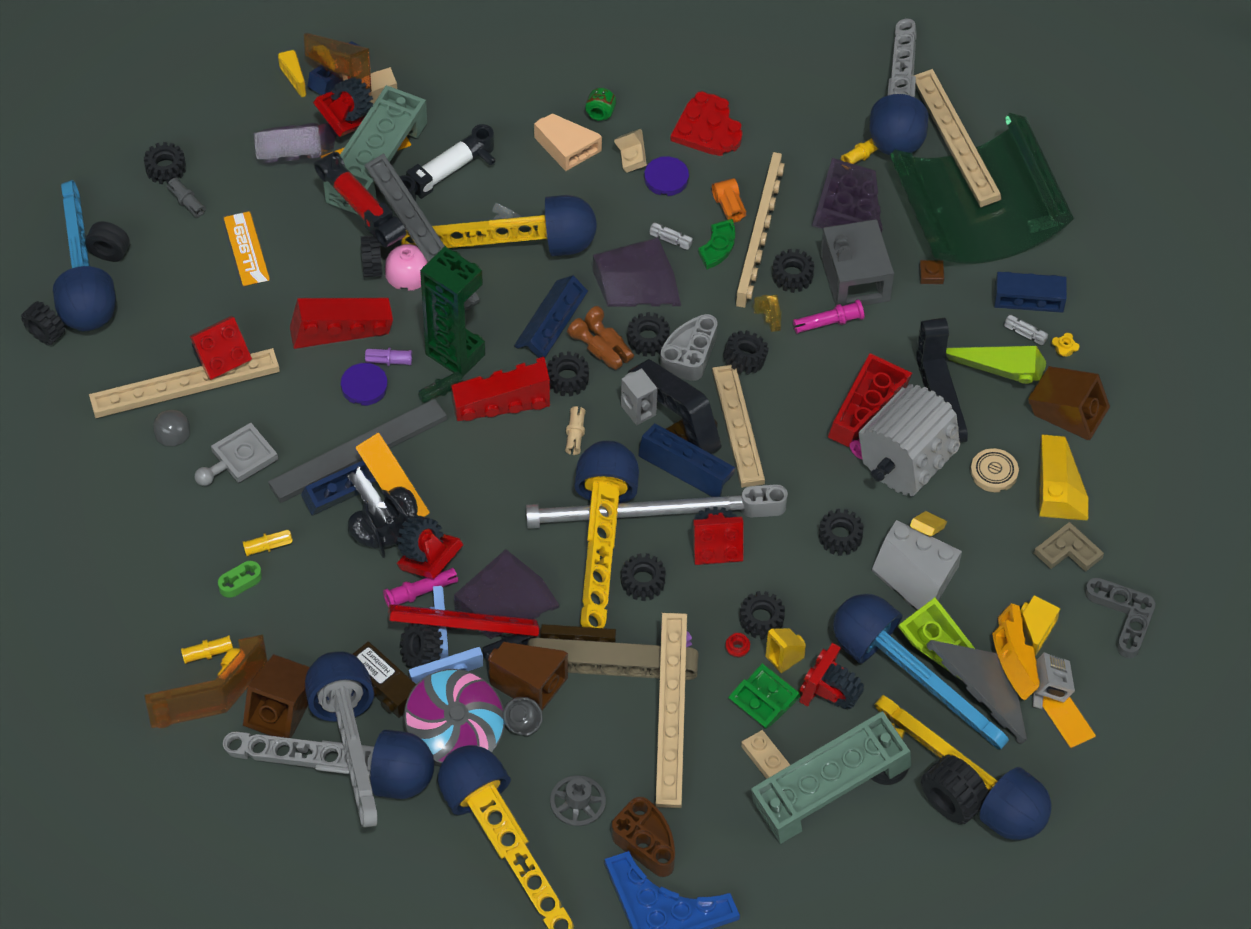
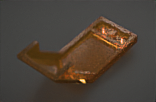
[144,635,267,728]

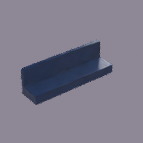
[514,275,588,358]
[638,423,735,497]

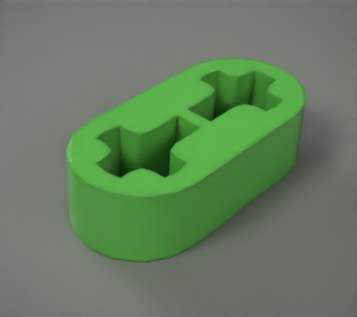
[218,561,262,598]

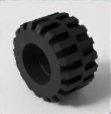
[921,754,989,824]

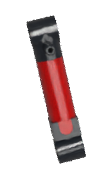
[314,151,406,247]

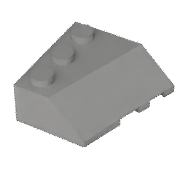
[872,520,962,610]

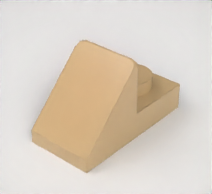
[614,129,647,173]

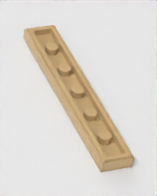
[712,365,765,488]

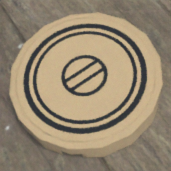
[970,448,1019,493]

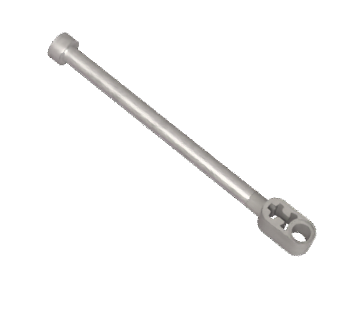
[526,485,788,529]

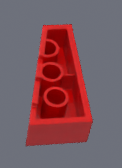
[290,298,393,349]
[828,353,912,447]
[451,357,550,421]

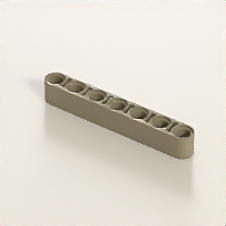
[527,638,699,680]

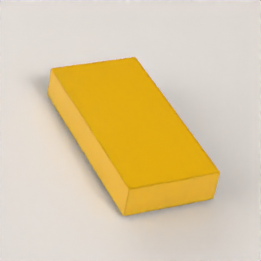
[910,511,947,537]

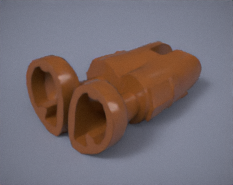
[567,306,634,370]

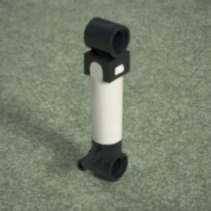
[399,124,496,201]

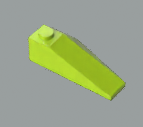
[946,346,1046,384]
[898,597,975,679]

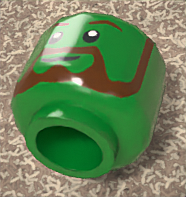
[585,88,616,121]

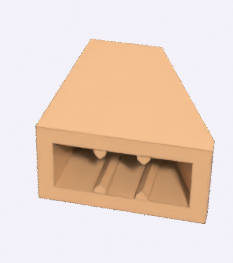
[534,113,602,171]

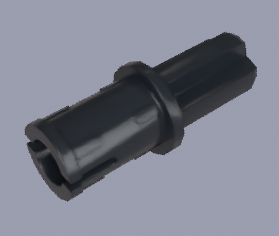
[482,634,531,660]

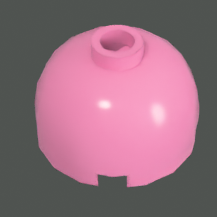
[385,244,428,290]

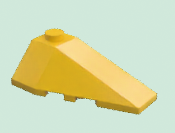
[1039,435,1088,521]

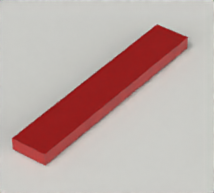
[388,604,539,636]

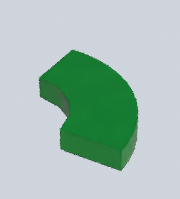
[698,219,735,270]

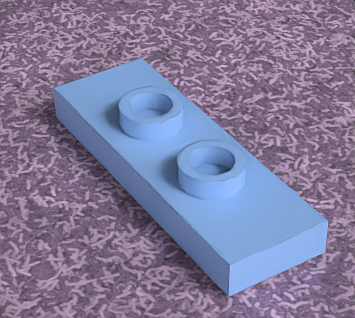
[430,586,449,659]
[409,647,483,684]

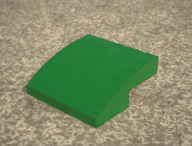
[728,663,801,729]

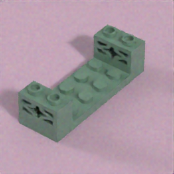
[324,85,427,215]
[751,711,912,844]

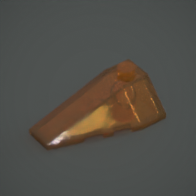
[304,33,372,91]

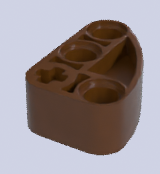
[612,797,675,877]

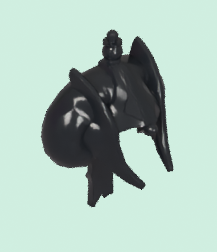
[347,466,418,558]

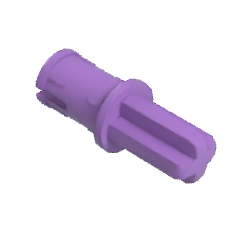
[365,347,412,366]

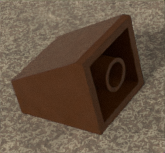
[1028,366,1110,440]
[488,642,568,711]
[243,654,310,738]

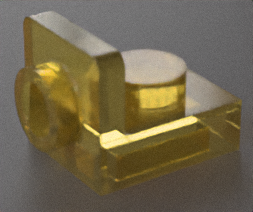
[754,295,781,332]

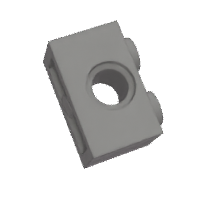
[621,368,657,426]

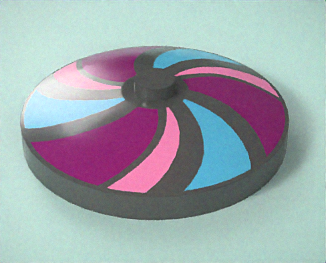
[403,669,505,766]

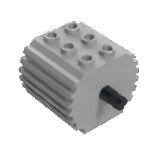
[859,384,960,496]

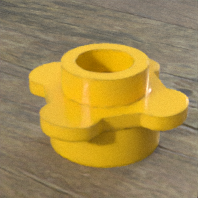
[1052,333,1080,357]

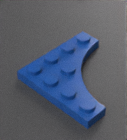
[605,851,740,929]

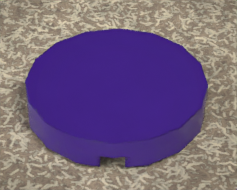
[644,156,689,196]
[341,363,388,406]

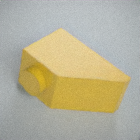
[1020,595,1060,657]
[765,628,806,673]

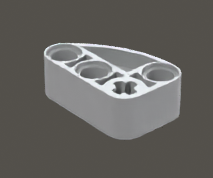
[660,314,717,381]

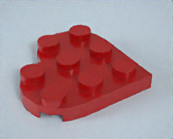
[670,91,742,156]

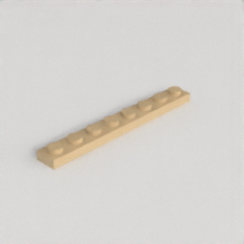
[914,69,1001,207]
[736,152,785,308]
[89,348,280,418]
[656,613,687,808]

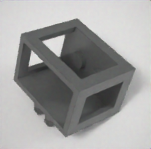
[820,219,894,306]

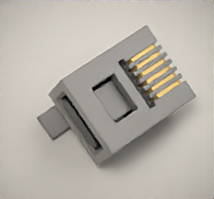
[1033,653,1075,709]

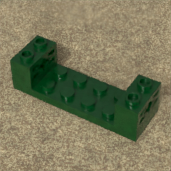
[420,246,485,379]

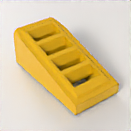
[278,50,306,97]

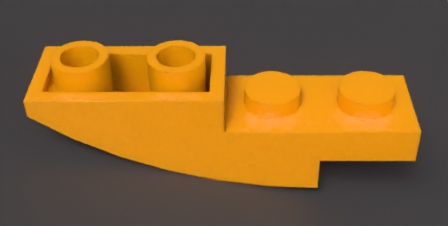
[992,603,1040,700]

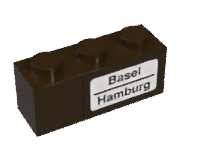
[353,641,416,718]

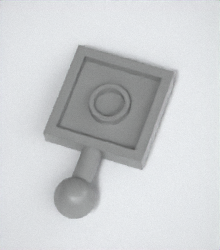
[195,423,278,486]

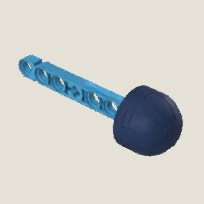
[53,180,116,331]
[834,594,1009,750]

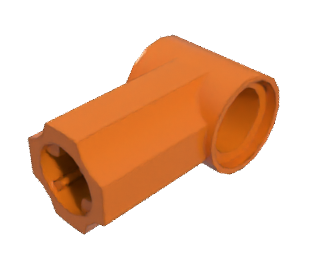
[712,178,746,223]

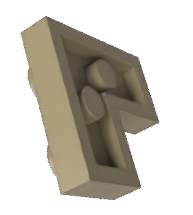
[1034,522,1104,572]

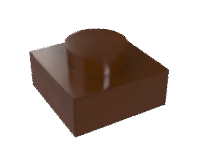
[919,260,944,284]

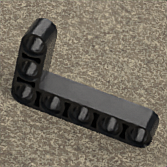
[916,318,968,443]
[628,359,722,454]

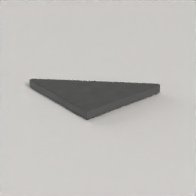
[926,640,1027,744]

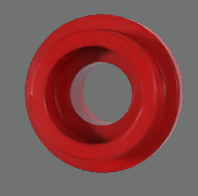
[725,633,750,657]

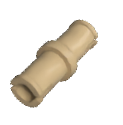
[565,406,586,455]

